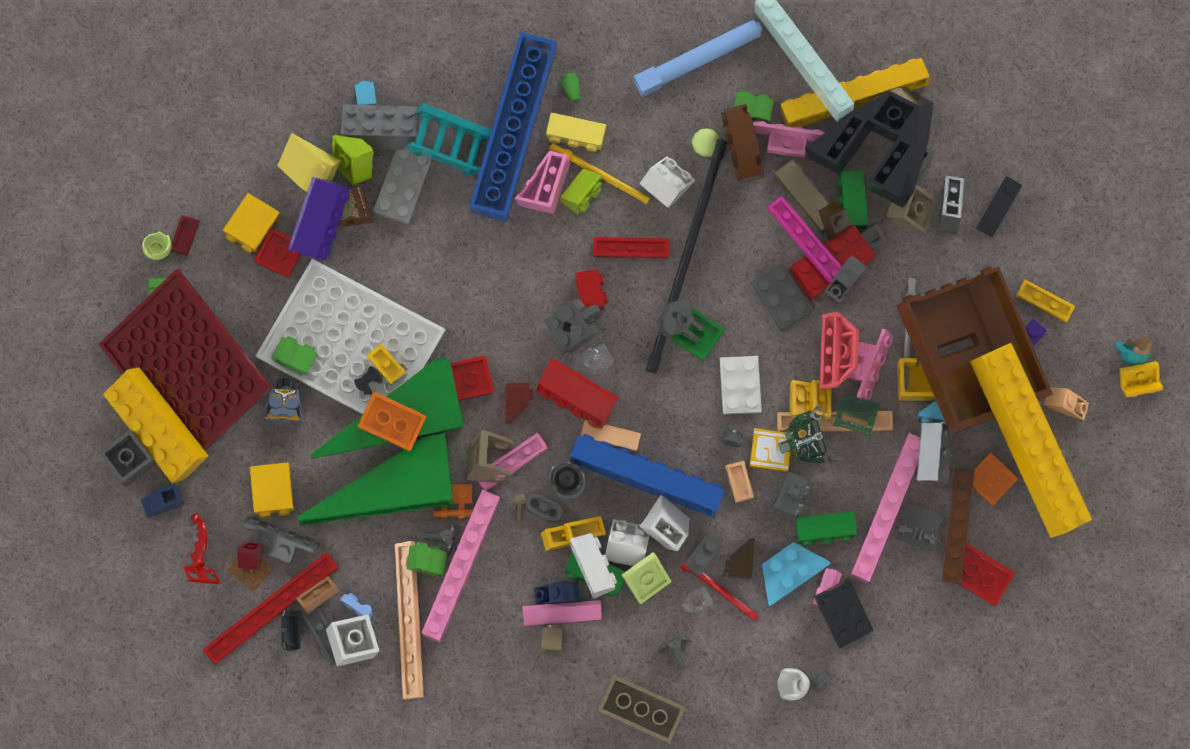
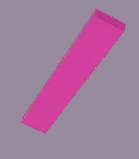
[767,196,842,284]

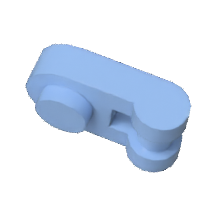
[340,593,373,619]

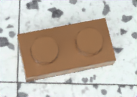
[296,576,339,613]

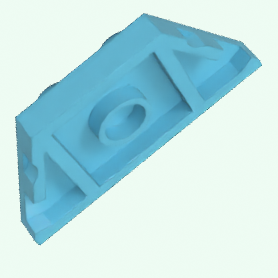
[762,542,831,607]

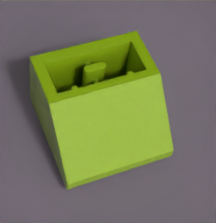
[560,169,602,215]

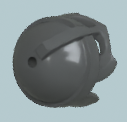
[548,462,586,499]

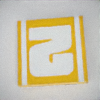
[749,428,792,472]

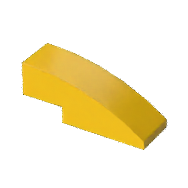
[541,516,606,551]

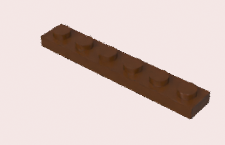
[942,468,974,584]

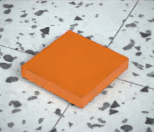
[972,452,1019,507]

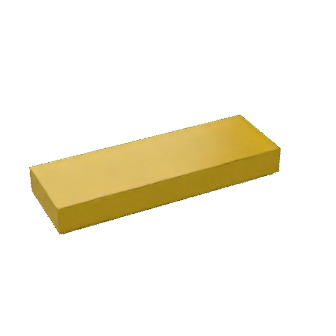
[1015,280,1075,323]

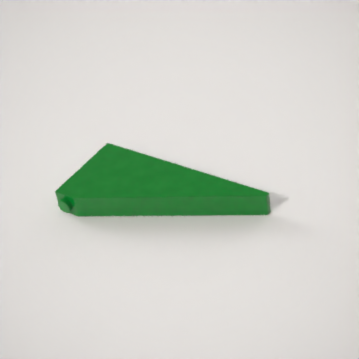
[310,357,464,460]
[297,432,454,526]

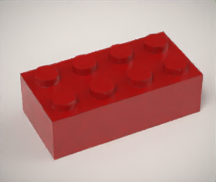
[790,225,876,301]

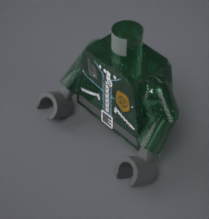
[778,406,838,464]

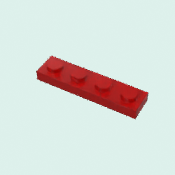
[593,237,669,259]

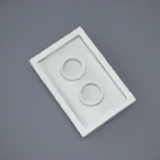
[720,356,762,415]

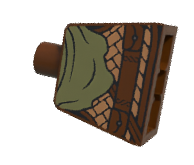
[340,183,374,227]

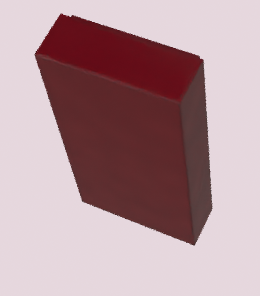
[171,215,200,256]

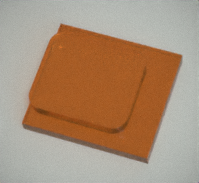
[227,558,274,592]

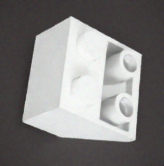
[640,157,695,208]
[640,495,690,551]
[605,519,650,566]

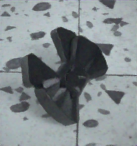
[354,366,382,395]

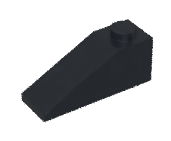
[976,176,1022,237]

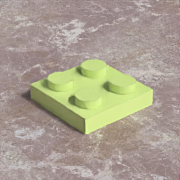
[622,552,672,605]

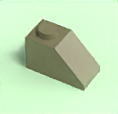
[541,625,563,655]

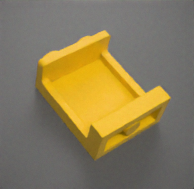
[223,193,281,254]
[250,462,294,518]

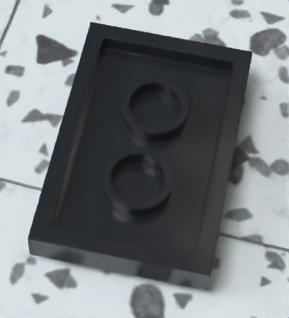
[814,579,874,649]

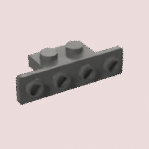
[242,516,319,563]

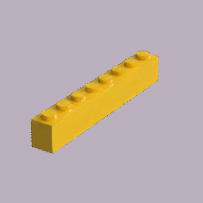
[780,58,930,128]

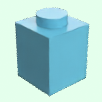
[355,81,377,105]

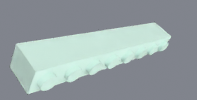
[755,0,854,123]

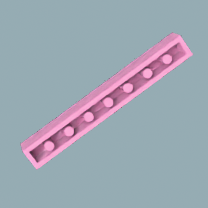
[850,433,921,584]
[422,490,500,643]

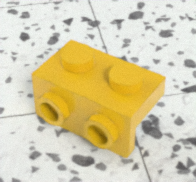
[1120,361,1163,397]

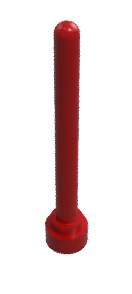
[679,557,759,621]

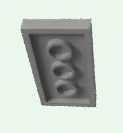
[373,150,433,225]

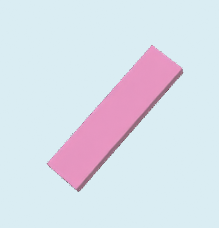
[478,433,549,491]
[522,600,602,626]

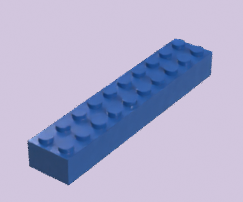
[470,32,557,222]

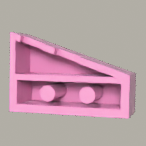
[515,151,571,214]

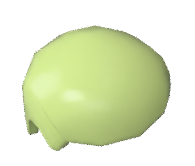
[691,128,720,157]
[142,231,171,260]

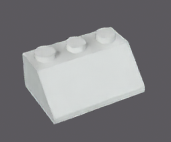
[570,533,617,599]

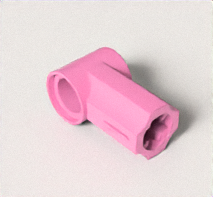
[812,568,842,605]

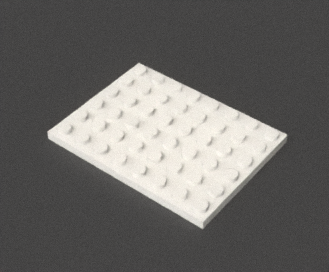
[255,259,446,415]

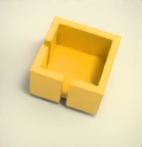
[897,358,936,401]

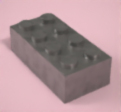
[340,104,419,150]

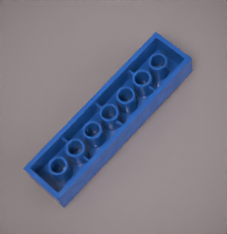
[570,434,725,518]

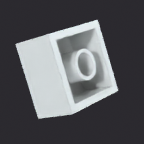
[326,615,379,666]

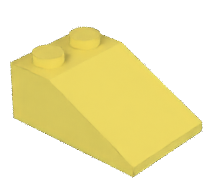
[277,133,341,192]

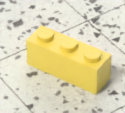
[546,113,606,152]

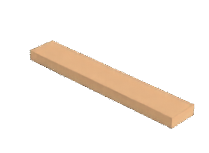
[777,411,893,432]

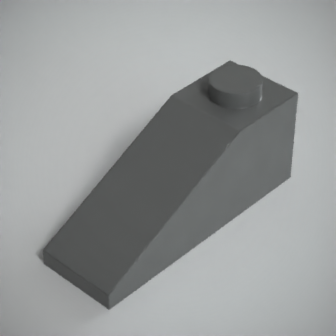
[938,176,964,234]

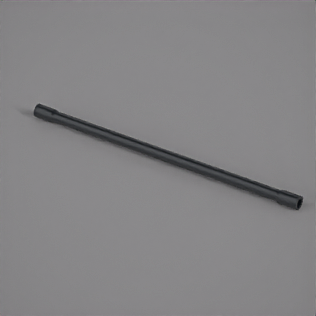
[645,139,728,374]

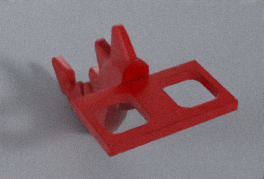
[183,513,221,585]

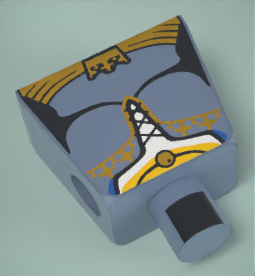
[264,379,303,424]

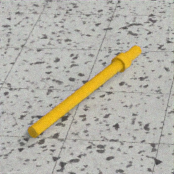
[549,143,651,204]

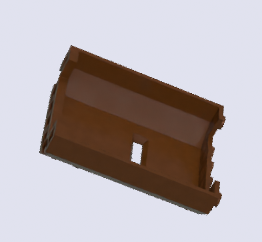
[896,266,1053,435]

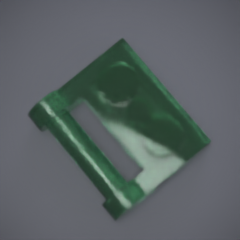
[833,393,880,438]

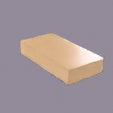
[725,461,754,503]

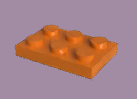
[357,392,426,452]

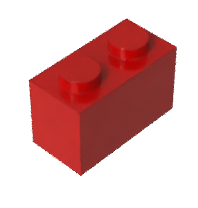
[575,269,608,310]

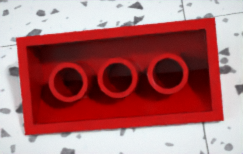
[536,358,618,429]

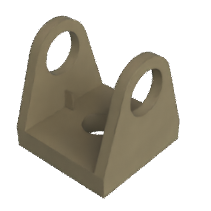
[467,430,514,482]

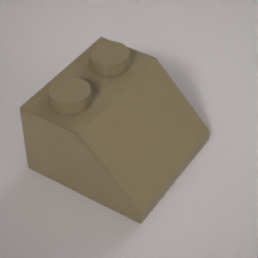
[886,185,937,234]

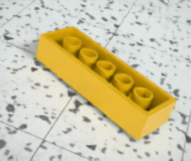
[103,367,209,484]

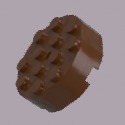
[721,104,765,183]

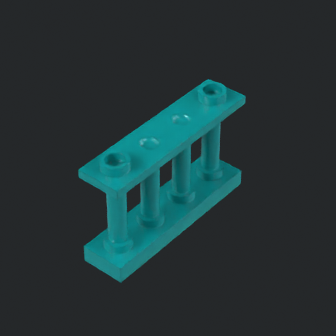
[405,103,492,176]

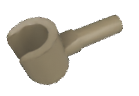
[515,493,526,521]

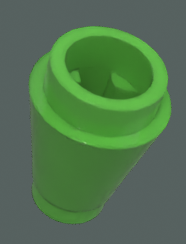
[561,72,581,102]

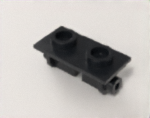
[281,610,301,651]

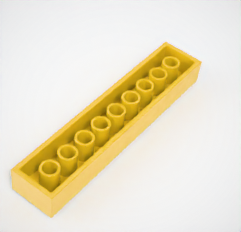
[970,343,1092,538]

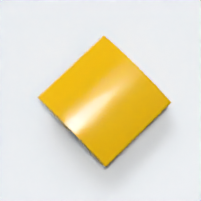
[790,380,831,419]

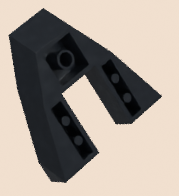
[805,87,934,208]

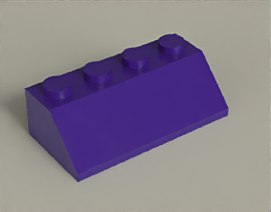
[288,177,350,260]

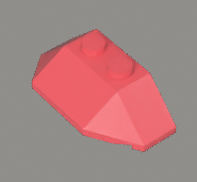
[820,312,859,390]

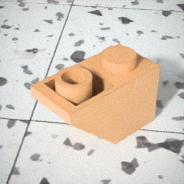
[1044,387,1089,421]

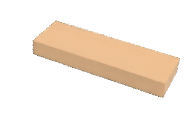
[581,420,641,453]

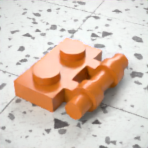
[434,484,473,519]

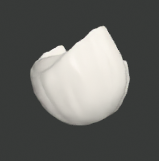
[778,668,810,700]

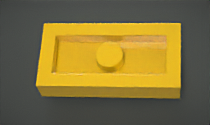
[366,344,406,386]

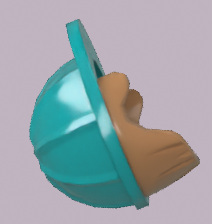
[1114,337,1152,366]

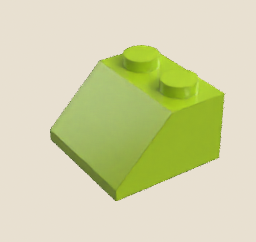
[332,135,374,186]

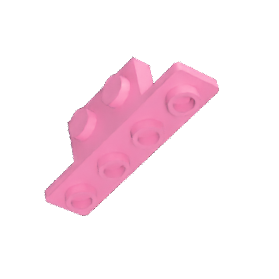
[753,121,825,158]
[848,329,893,405]

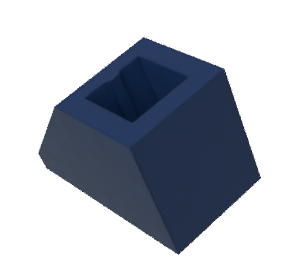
[141,484,184,518]
[534,581,580,605]

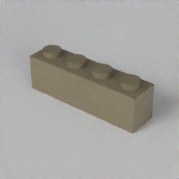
[774,160,828,235]

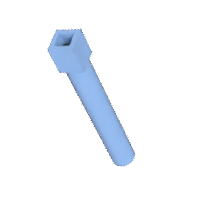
[633,20,763,97]

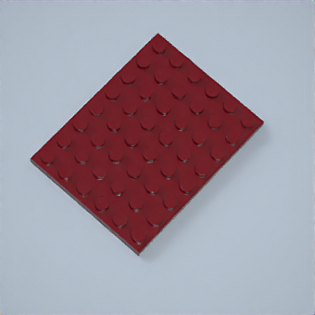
[99,269,273,451]

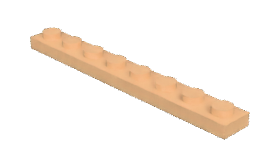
[395,541,424,699]

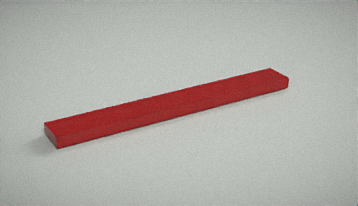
[203,552,339,665]

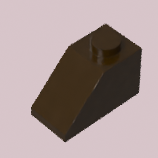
[818,201,851,241]
[725,538,755,579]

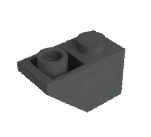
[825,256,867,303]

